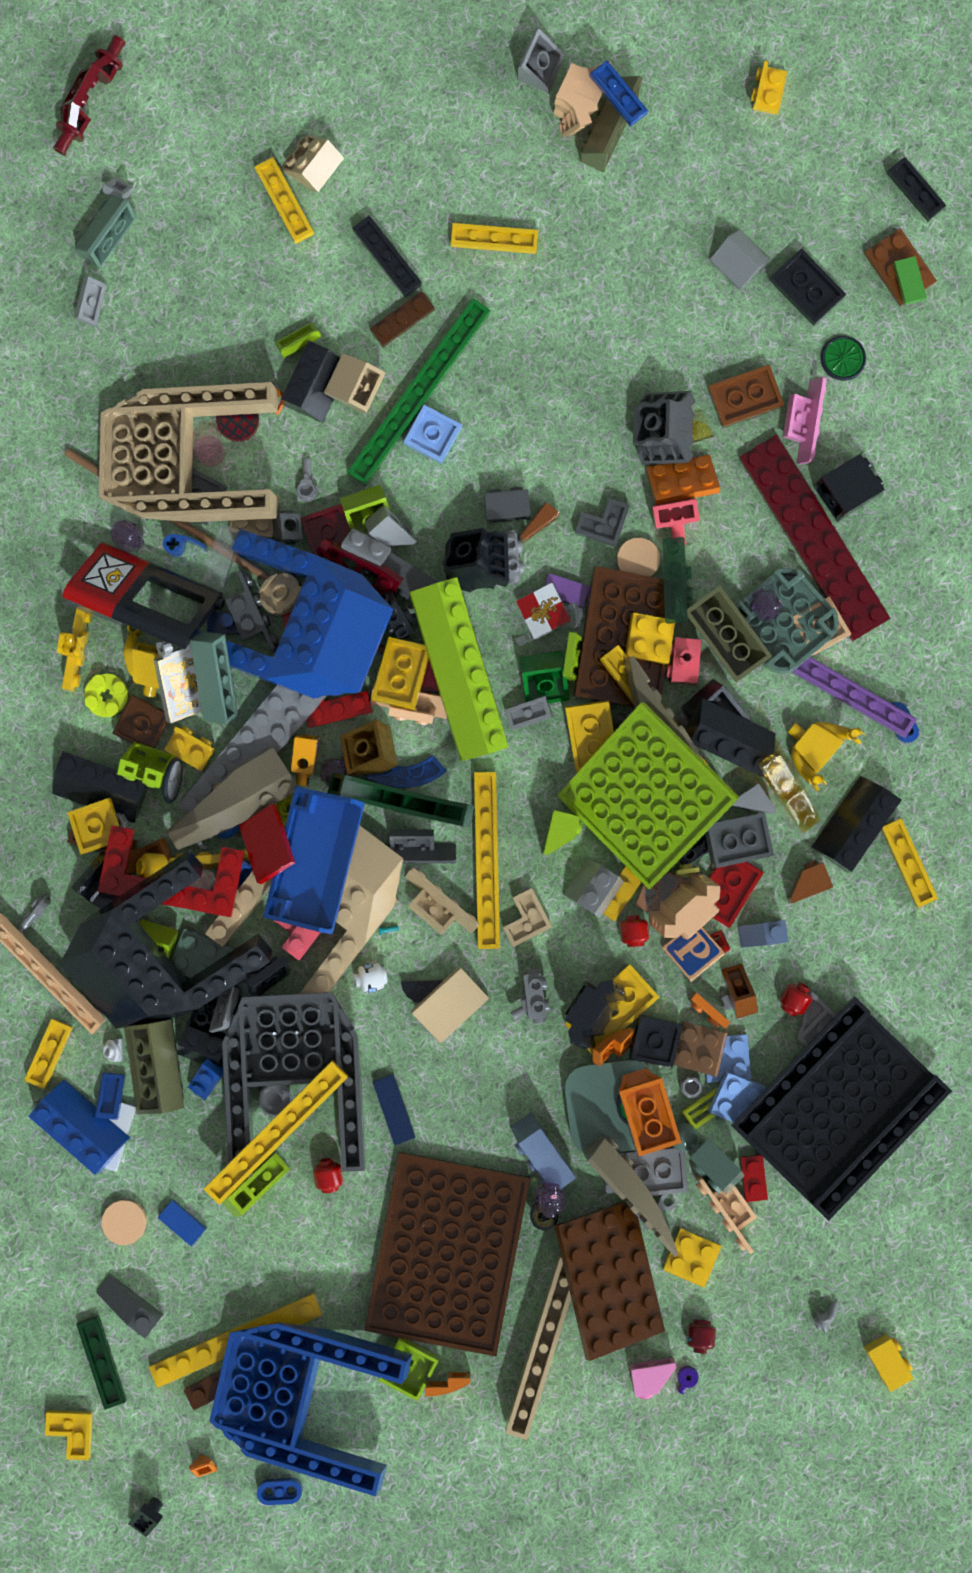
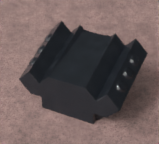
[443,528,509,593]
[71,852,145,923]
[563,980,627,1050]

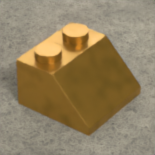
[340,719,398,776]

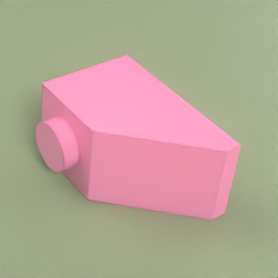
[629,1357,676,1399]

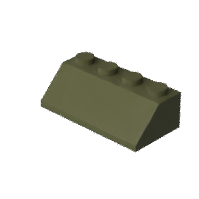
[579,76,643,172]
[684,585,772,683]
[124,1019,184,1115]

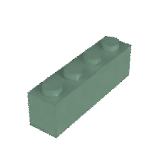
[190,631,238,724]

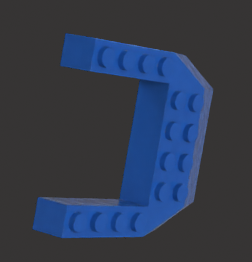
[196,529,393,699]
[209,1322,413,1497]

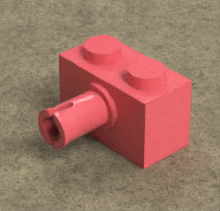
[651,498,700,547]
[666,637,702,686]
[274,920,321,961]

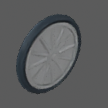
[163,757,183,803]

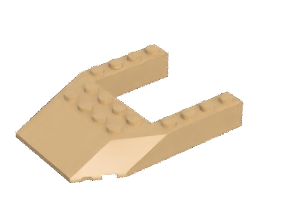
[99,382,278,522]
[205,825,403,994]

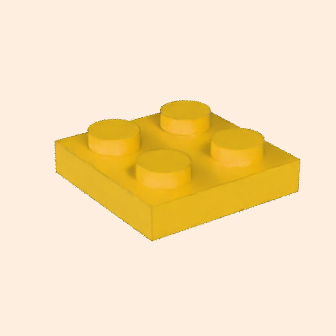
[625,613,675,664]
[67,798,120,855]
[662,1227,722,1288]

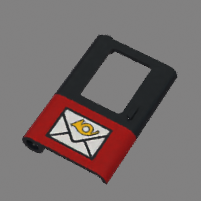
[62,542,225,649]

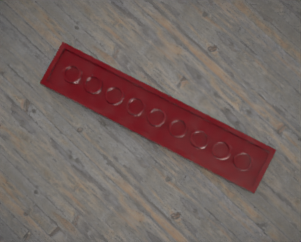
[739,434,891,642]

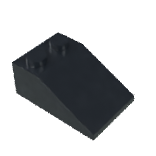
[681,679,751,721]

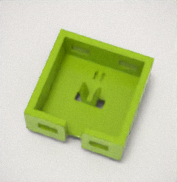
[117,742,176,789]
[378,1337,439,1402]

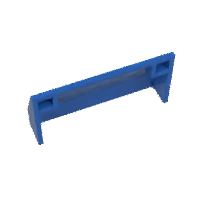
[263,786,365,934]

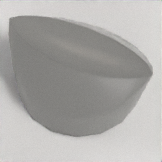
[258,1085,292,1117]

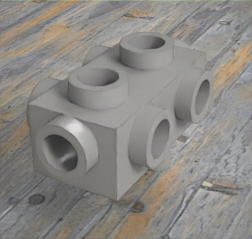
[503,530,524,585]
[510,968,550,1023]

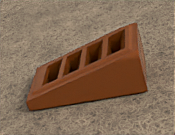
[519,503,560,543]

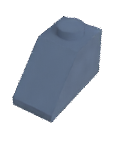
[738,920,789,948]

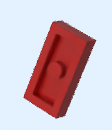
[740,1154,768,1202]

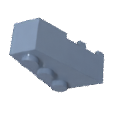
[510,1112,576,1193]

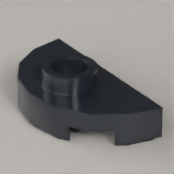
[401,980,444,1003]

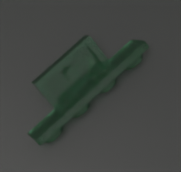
[663,537,693,624]

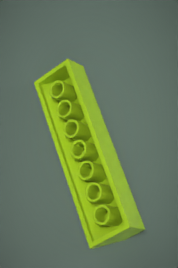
[409,577,509,762]

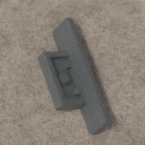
[225,570,279,653]
[386,829,456,863]

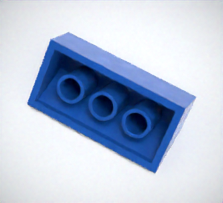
[28,1079,131,1175]

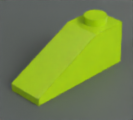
[222,1153,290,1218]

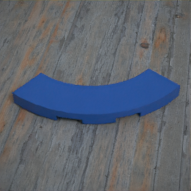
[364,755,447,788]

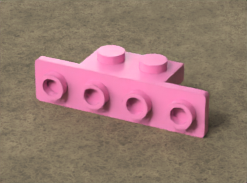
[783,377,827,465]

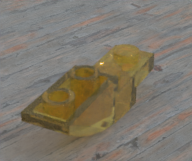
[758,752,820,833]

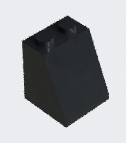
[813,454,885,522]

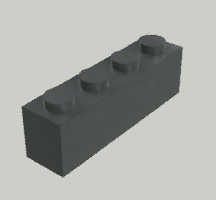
[361,552,438,600]

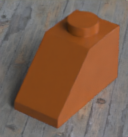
[787,860,833,903]
[721,964,758,1019]

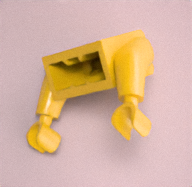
[123,625,175,697]
[787,722,865,791]

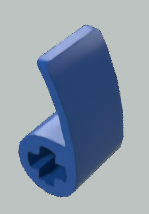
[163,534,208,557]

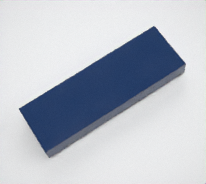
[373,1074,415,1145]

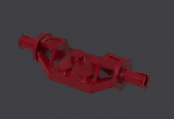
[53,35,126,156]

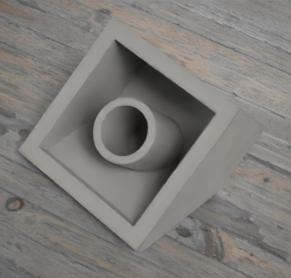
[563,858,624,918]

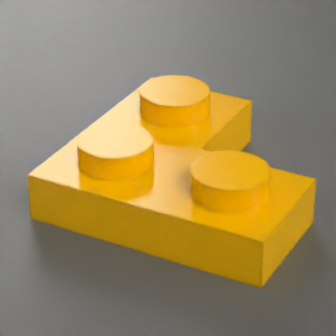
[45,1410,93,1460]

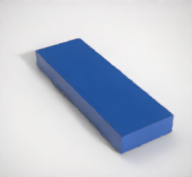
[590,60,648,127]

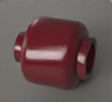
[686,1319,716,1354]

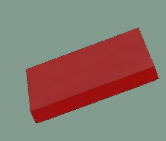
[239,804,295,884]
[709,862,764,928]

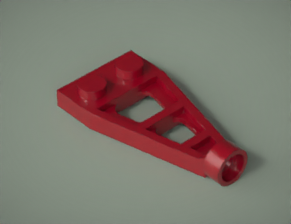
[316,538,404,595]

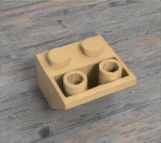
[281,135,344,192]
[323,353,386,413]

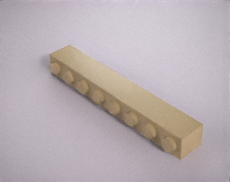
[505,1252,571,1440]

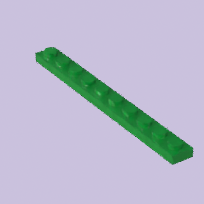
[347,298,491,486]

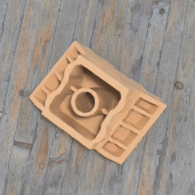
[553,61,612,138]
[649,873,720,940]

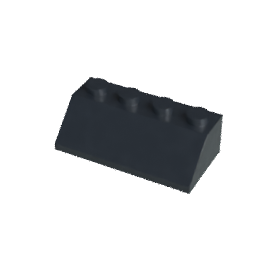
[685,697,776,777]
[52,751,148,823]
[811,776,902,873]

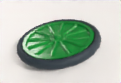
[821,336,866,381]

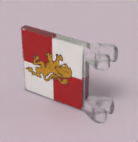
[500,582,572,647]

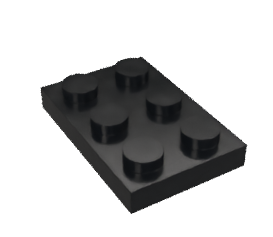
[769,248,846,326]

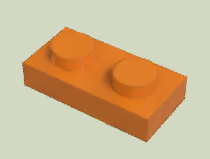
[689,992,730,1029]

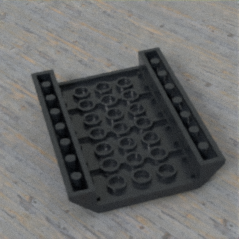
[731,996,952,1221]

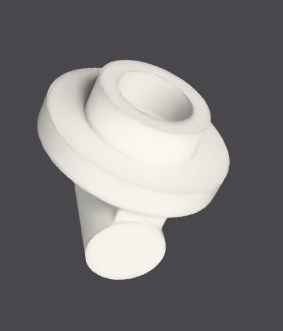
[103,1039,123,1062]

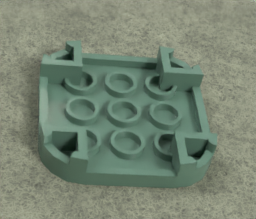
[736,568,839,674]
[564,1059,647,1152]

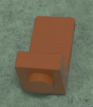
[126,838,172,874]

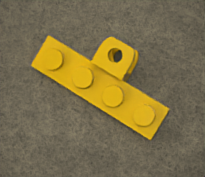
[57,609,93,692]

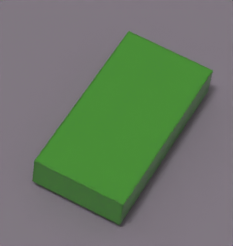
[893,256,927,305]

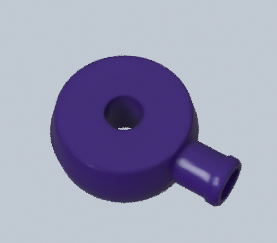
[677,1366,699,1394]

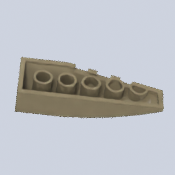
[624,656,704,761]
[166,746,296,850]
[583,1134,678,1257]

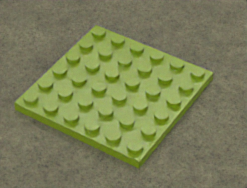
[557,702,740,890]

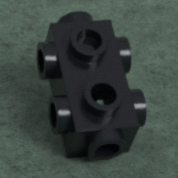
[381,590,418,640]

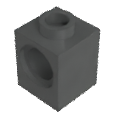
[272,510,303,544]

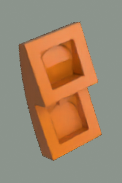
[593,1028,634,1067]
[425,1372,470,1397]

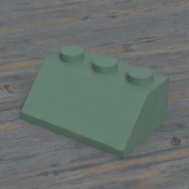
[74,195,137,269]

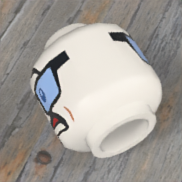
[354,962,387,993]

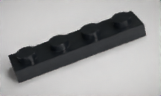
[352,215,422,298]

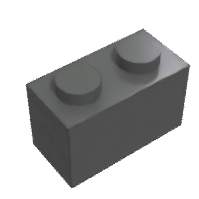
[484,487,531,524]

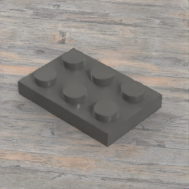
[705,813,774,869]

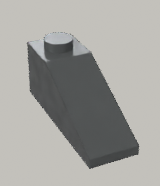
[96,1274,163,1339]

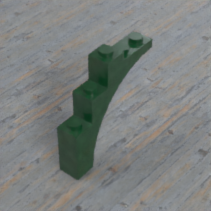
[327,773,475,828]

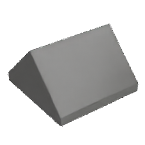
[518,28,565,93]
[710,230,771,290]

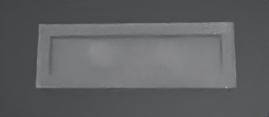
[202,524,239,593]

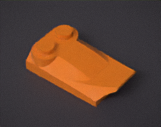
[618,1068,682,1157]

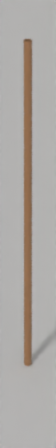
[65,448,386,655]

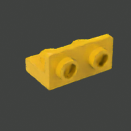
[750,60,788,115]
[164,726,216,772]

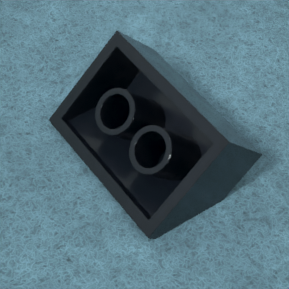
[281,341,340,423]

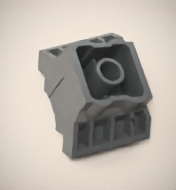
[633,391,695,465]

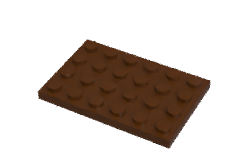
[573,566,679,708]
[554,1201,665,1361]

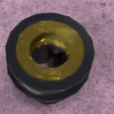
[530,1201,559,1231]

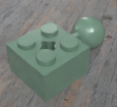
[673,1122,745,1195]

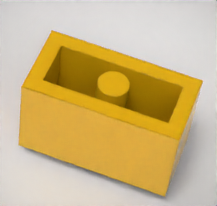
[864,1334,914,1392]

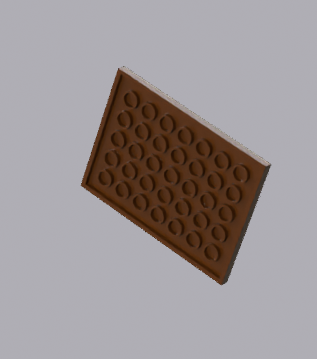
[364,1152,530,1357]

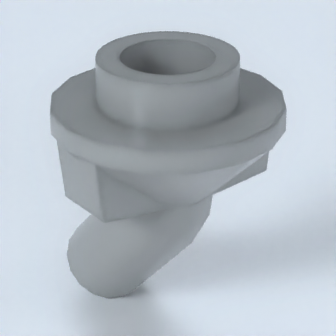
[813,1302,839,1333]

